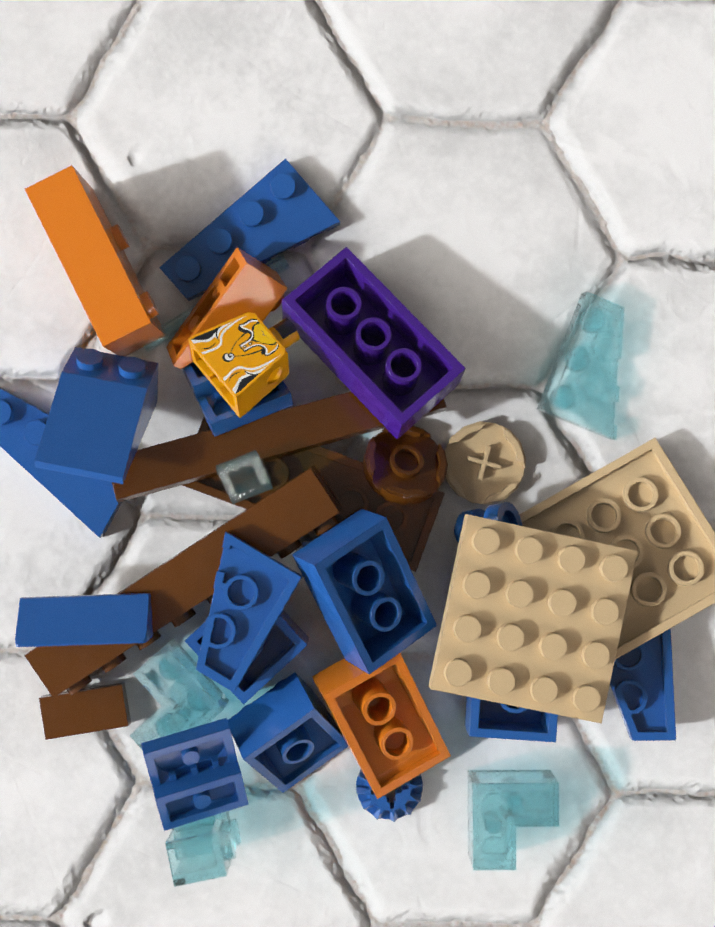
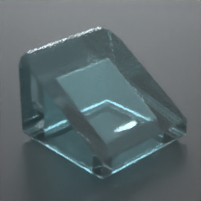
[216,450,273,504]

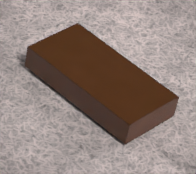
[39,682,131,740]

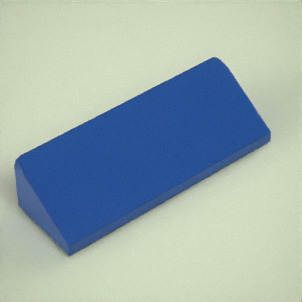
[15,593,153,647]

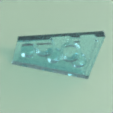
[536,291,625,440]

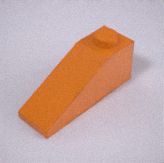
[166,247,287,369]

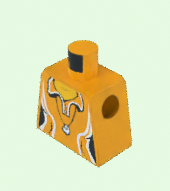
[188,312,300,418]

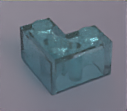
[130,638,229,749]
[467,770,559,870]
[165,811,241,887]

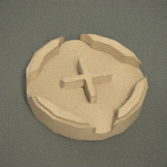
[444,421,526,504]

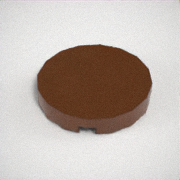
[362,426,448,505]

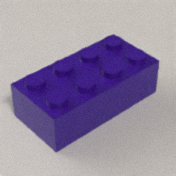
[282,247,466,439]

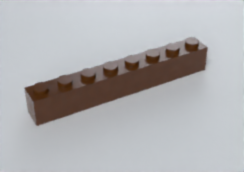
[24,465,342,698]

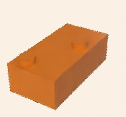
[25,165,166,356]

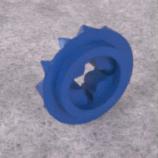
[356,769,423,822]

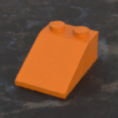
[312,653,451,799]

